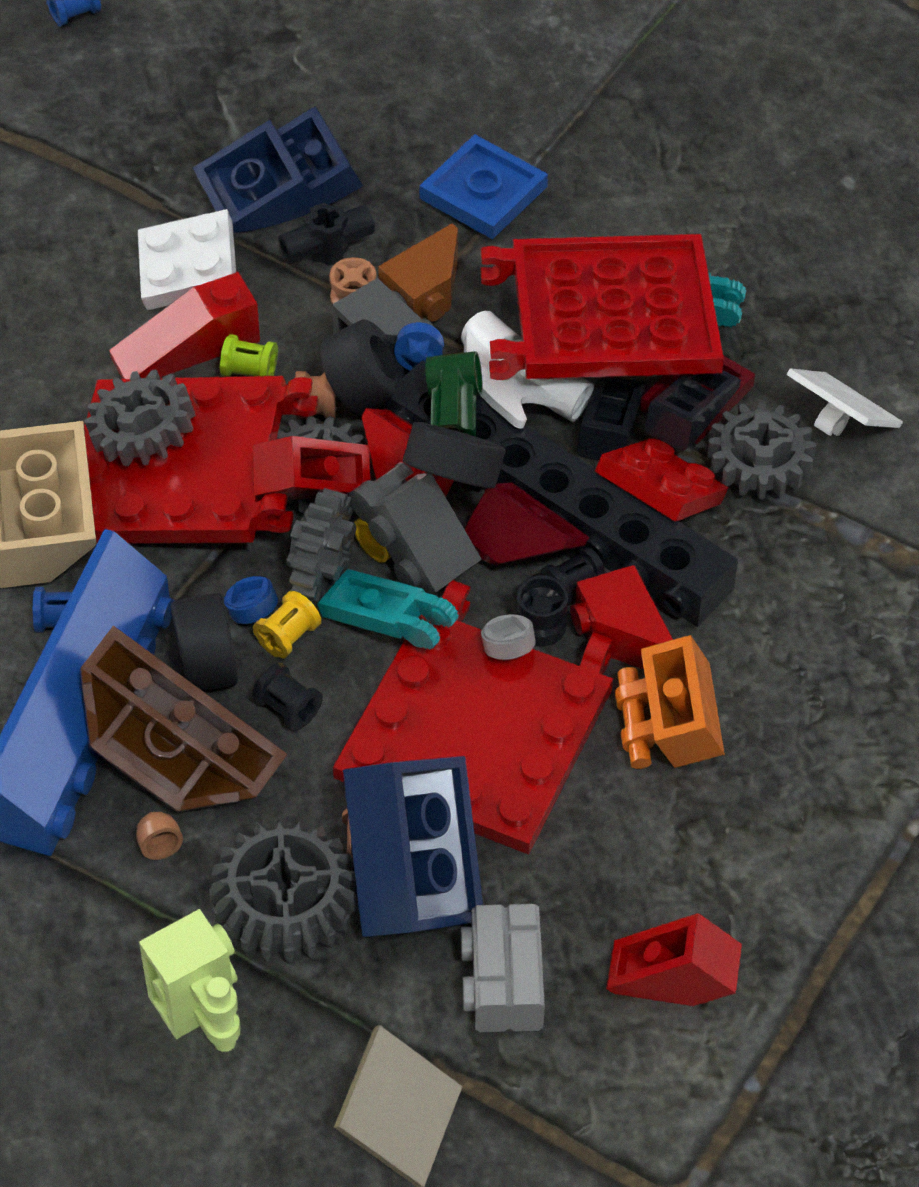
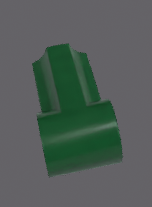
[425,351,483,437]

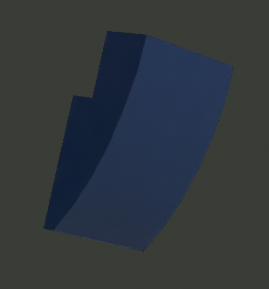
[193,106,363,233]

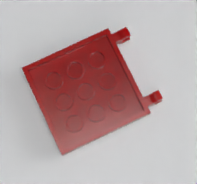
[480,234,724,380]
[84,376,319,543]
[333,580,613,855]

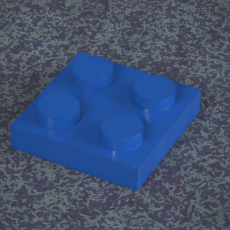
[419,135,548,239]

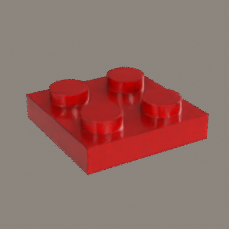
[594,439,729,522]

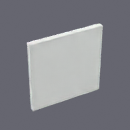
[786,368,903,436]

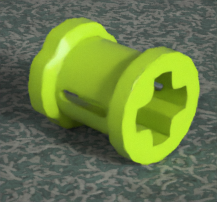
[220,334,278,377]

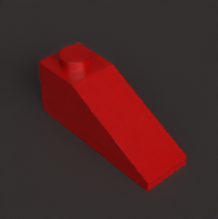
[109,272,260,379]

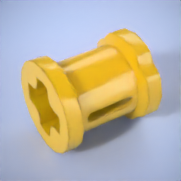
[253,591,321,659]

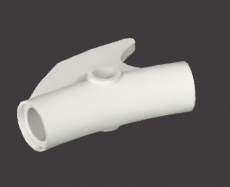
[461,311,594,429]

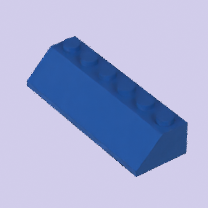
[0,529,175,856]

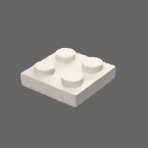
[138,209,236,310]

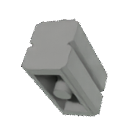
[461,904,545,1032]

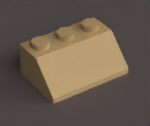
[0,421,97,588]

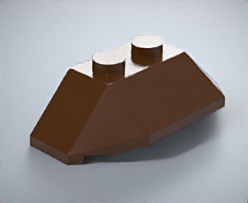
[80,625,287,812]

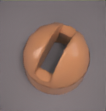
[136,812,183,860]

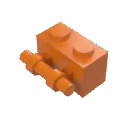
[615,635,725,769]

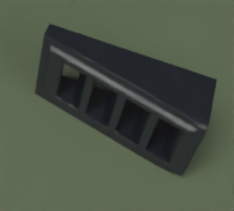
[645,371,741,451]
[577,376,646,460]

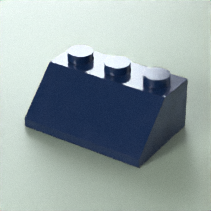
[343,756,483,937]

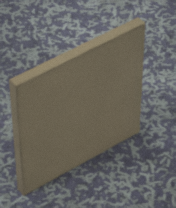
[334,1025,462,1187]

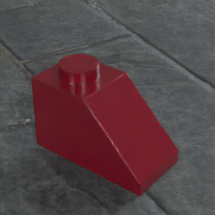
[464,482,589,565]

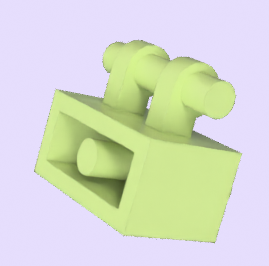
[139,909,241,1052]

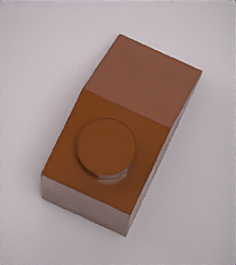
[378,223,458,322]

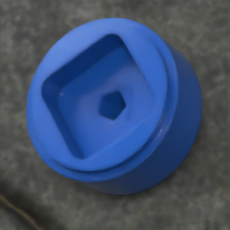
[394,322,444,371]
[224,576,278,624]

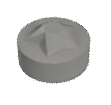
[481,614,536,660]

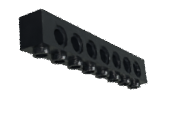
[385,361,738,627]

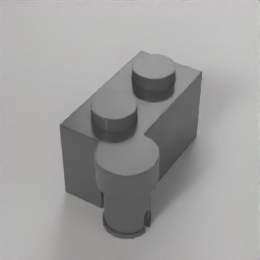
[349,462,481,593]

